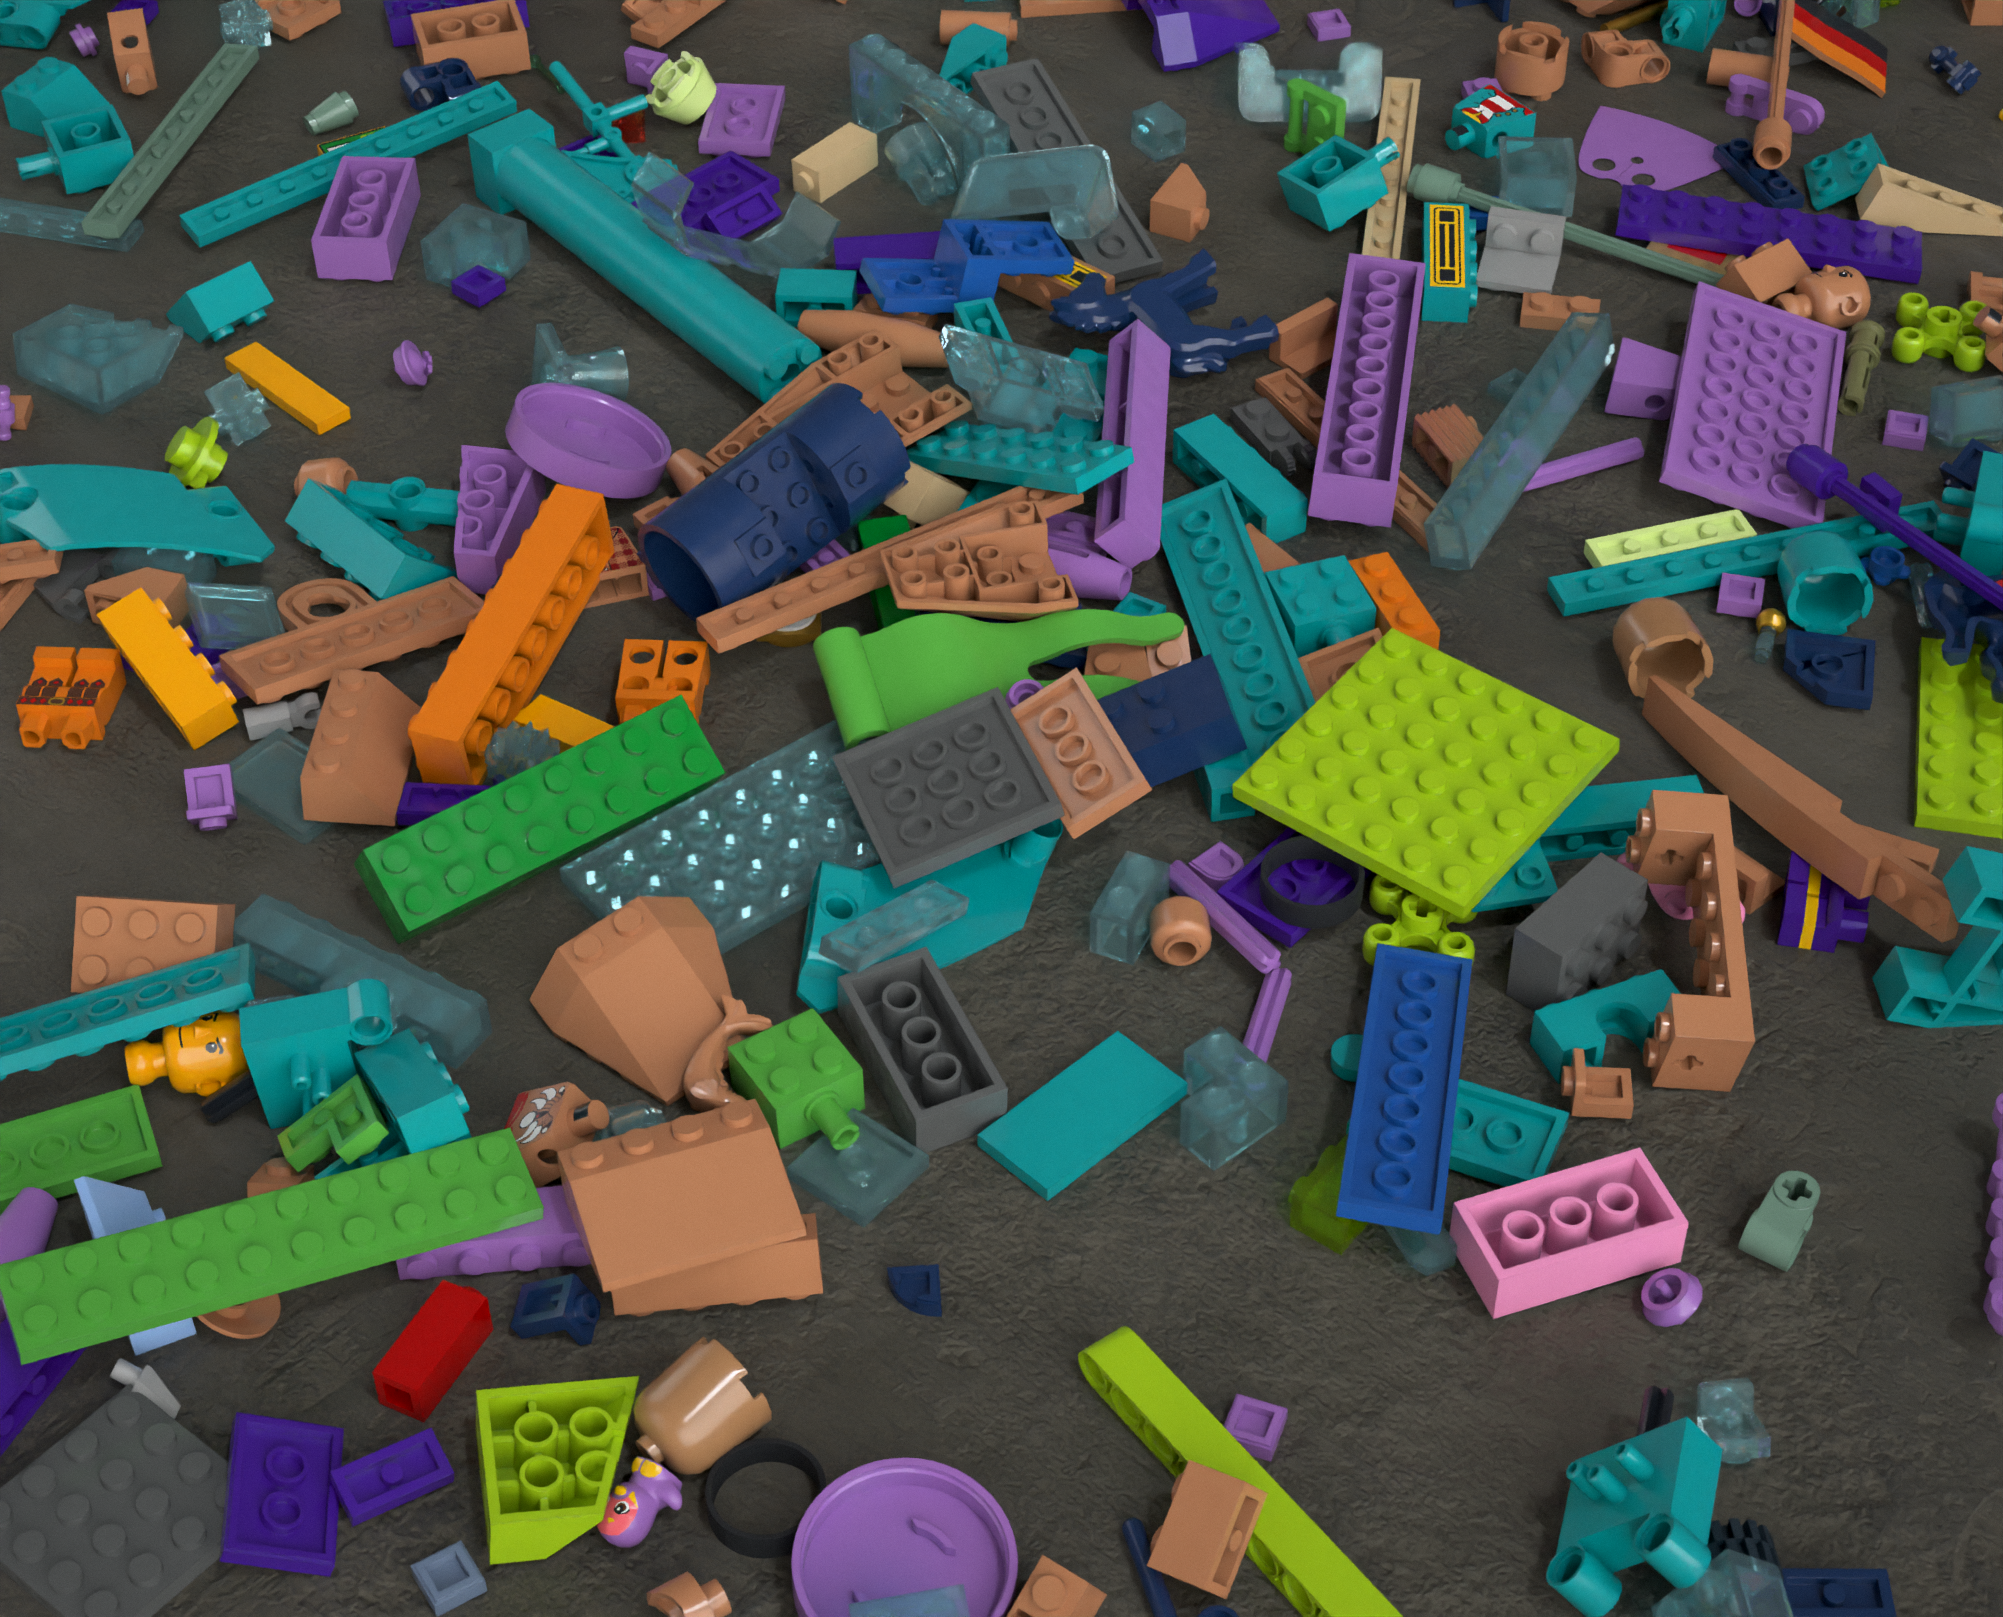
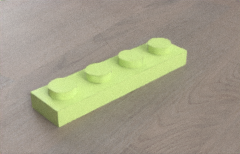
[1583,509,1757,568]

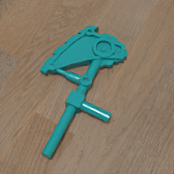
[549,61,679,203]

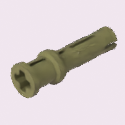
[1837,320,1885,416]

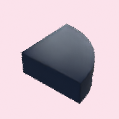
[887,1264,942,1317]

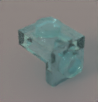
[1697,1378,1771,1464]

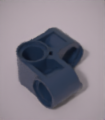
[400,58,481,111]

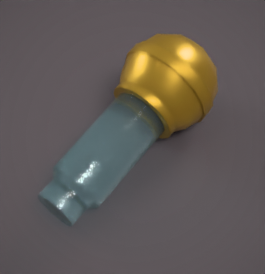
[1754,608,1786,664]

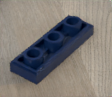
[1713,138,1805,209]

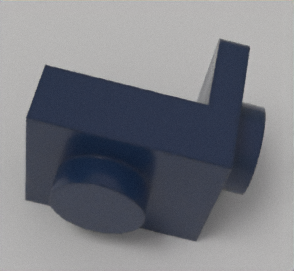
[1938,438,2001,492]

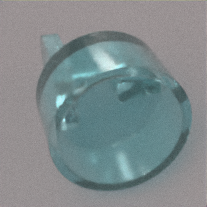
[884,122,957,206]

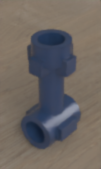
[1929,46,1982,95]

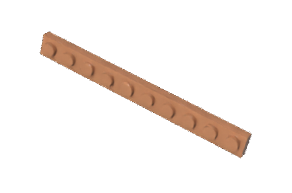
[696,486,1084,654]

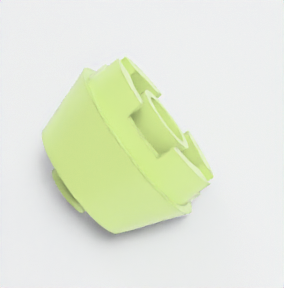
[645,51,717,125]

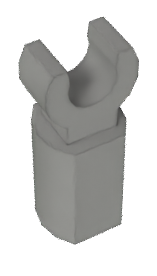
[243,692,321,741]

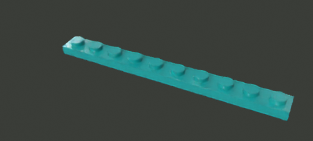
[179,81,517,248]
[1547,500,1943,617]

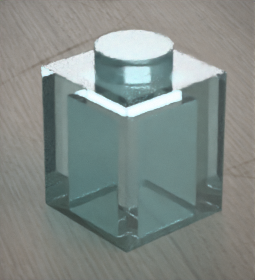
[1131,101,1186,162]

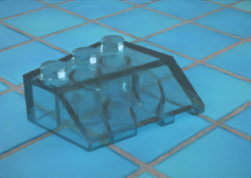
[12,304,184,414]

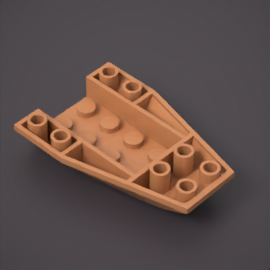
[705,328,973,468]

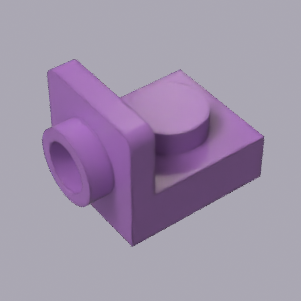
[624,46,668,94]

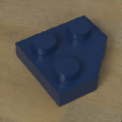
[1783,629,1876,710]

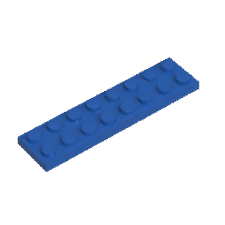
[1336,943,1473,1235]

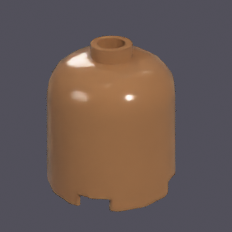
[1612,597,1714,699]
[633,1336,772,1475]

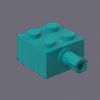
[1660,0,1727,52]
[15,104,134,195]
[1277,135,1400,232]
[1265,555,1376,658]

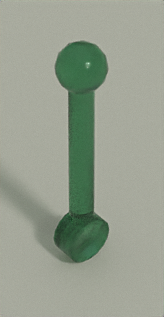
[530,54,566,94]

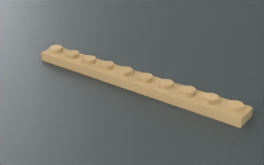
[1362,77,1421,260]

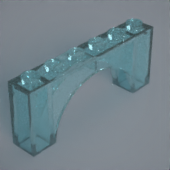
[849,33,1010,213]

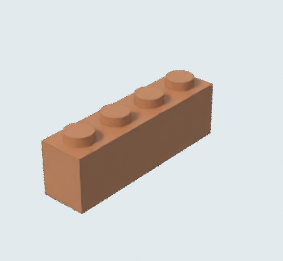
[611,1213,823,1316]

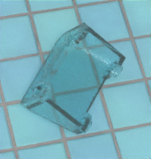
[1234,42,1383,122]
[949,144,1120,240]

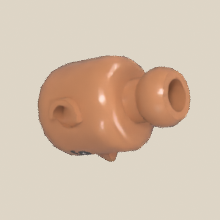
[1772,264,1871,330]

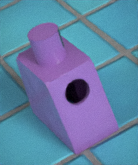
[1604,337,1681,420]

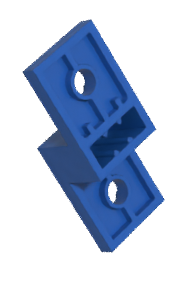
[860,219,1075,315]

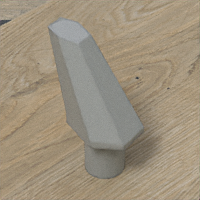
[110,1358,182,1420]

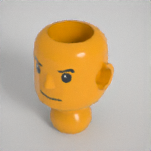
[125,1010,249,1097]

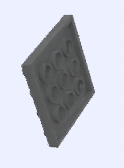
[832,687,1065,888]
[0,1384,228,1617]

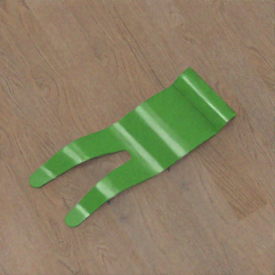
[813,609,1184,751]

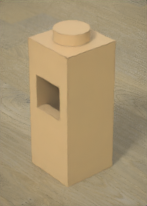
[791,122,878,203]

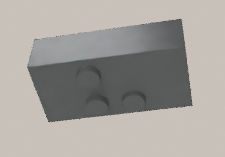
[837,947,1008,1157]

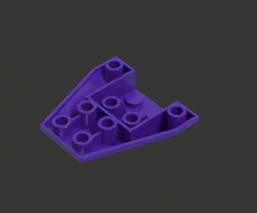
[1121,0,1280,72]

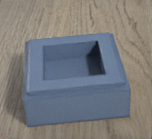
[410,1540,487,1617]

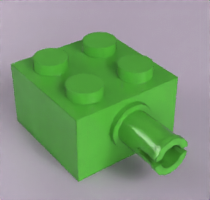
[727,1008,865,1150]

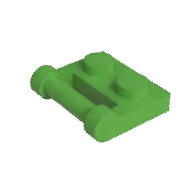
[1284,78,1347,154]

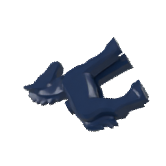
[1048,248,1279,378]

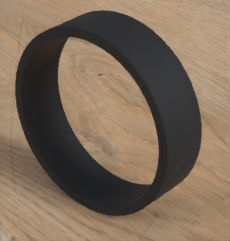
[1260,836,1365,929]
[705,1438,826,1559]

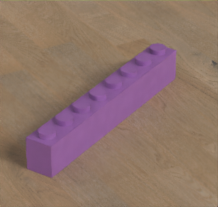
[1094,319,1171,569]

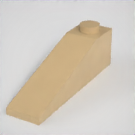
[1855,163,2003,236]

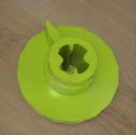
[165,417,228,489]

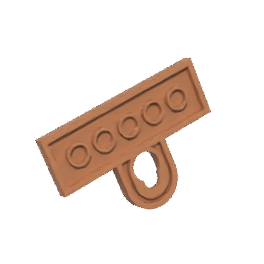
[219,576,484,705]

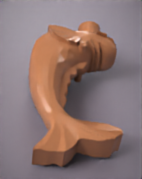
[683,994,773,1112]

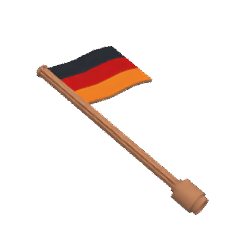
[1753,0,1888,169]

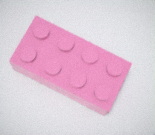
[1448,1148,1689,1319]

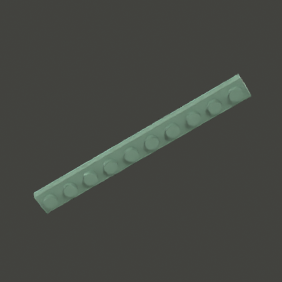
[82,43,259,239]

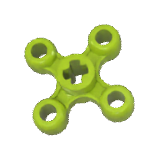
[1891,292,1987,372]
[1362,875,1478,966]

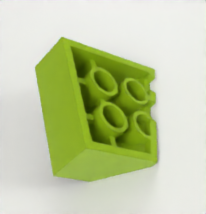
[475,1376,639,1565]

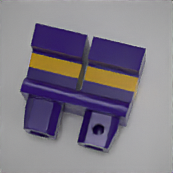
[1777,851,1870,953]

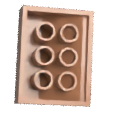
[557,1099,807,1293]

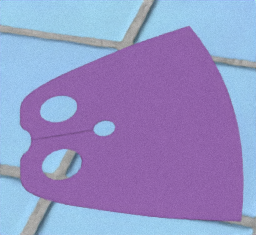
[1578,106,1723,191]

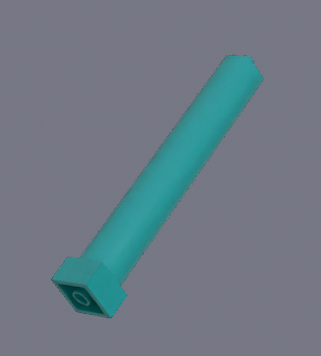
[467,109,822,404]

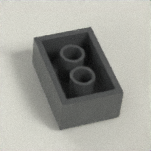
[1506,853,1648,1011]

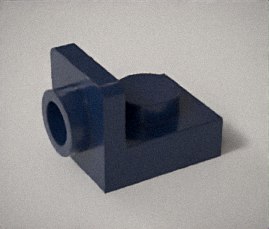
[510,1273,601,1346]

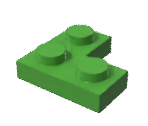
[277,1074,389,1173]

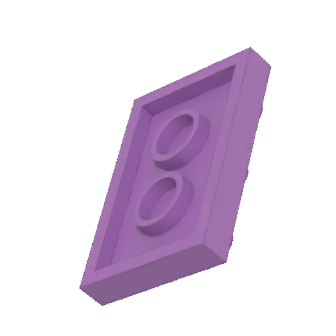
[698,83,786,158]

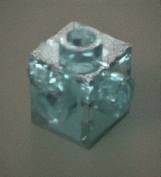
[218,0,273,50]
[204,372,271,446]

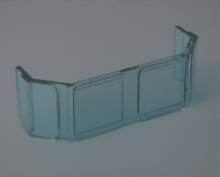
[631,152,841,278]

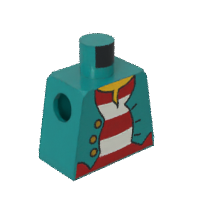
[1445,84,1536,158]

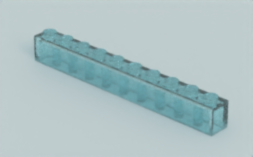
[1424,312,1615,570]

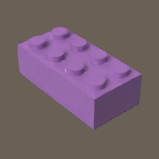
[311,156,421,282]

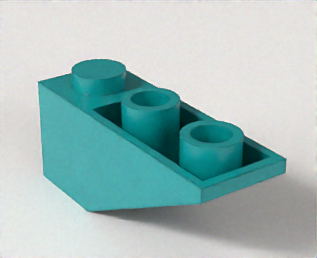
[938,23,1008,112]

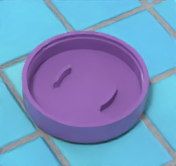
[505,383,671,499]
[791,1458,1018,1617]

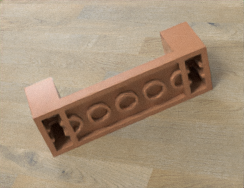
[1625,790,1755,1092]

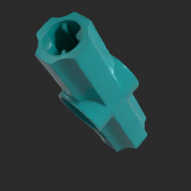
[346,477,460,532]

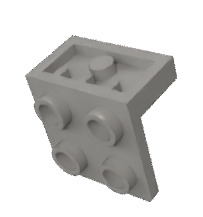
[1476,206,1566,294]

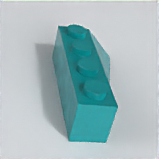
[285,478,458,601]

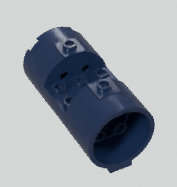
[636,383,911,623]

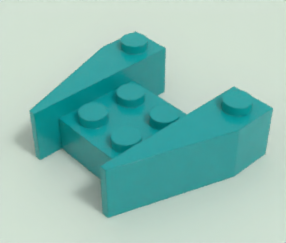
[1872,846,2003,1028]

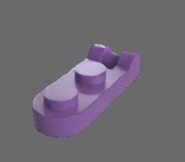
[1725,74,1825,135]

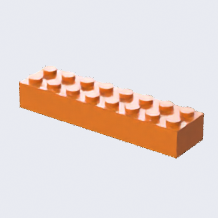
[408,484,615,785]

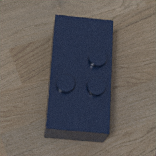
[1097,653,1248,787]

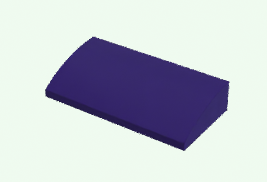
[383,0,530,47]

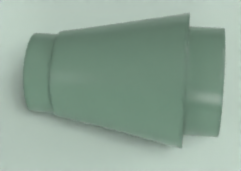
[303,91,359,136]

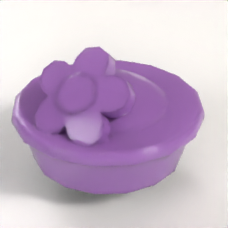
[393,340,433,386]
[1641,1268,1702,1327]

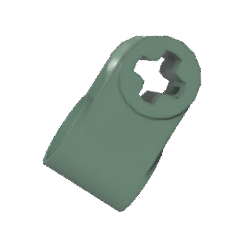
[1738,1171,1821,1272]

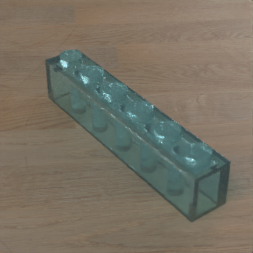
[233,893,492,1069]

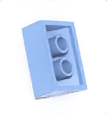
[74,1176,197,1356]

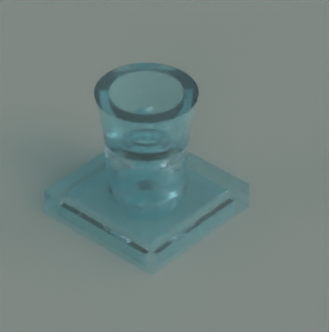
[531,323,629,401]

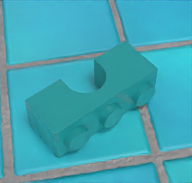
[1529,969,1681,1084]

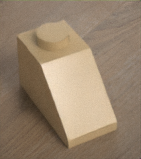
[883,461,970,529]

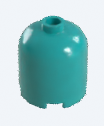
[1777,530,1874,635]

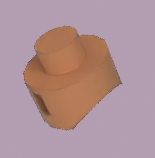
[646,1571,732,1617]

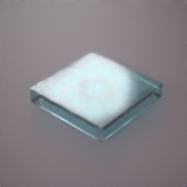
[185,582,286,650]
[787,1108,929,1227]

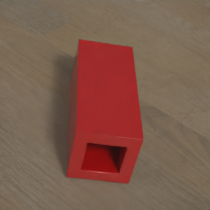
[372,1279,493,1423]

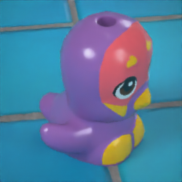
[596,1456,683,1548]

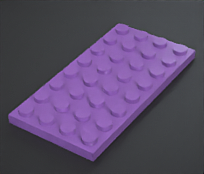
[1659,281,1846,529]

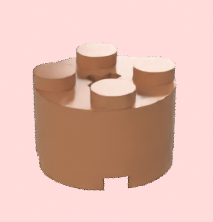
[1494,21,1569,101]

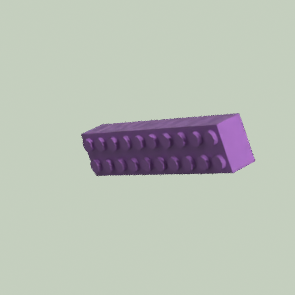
[1308,253,1426,528]

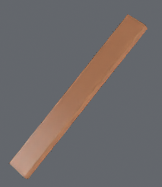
[1255,367,1474,562]

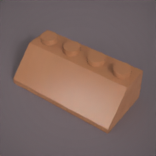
[300,669,421,826]

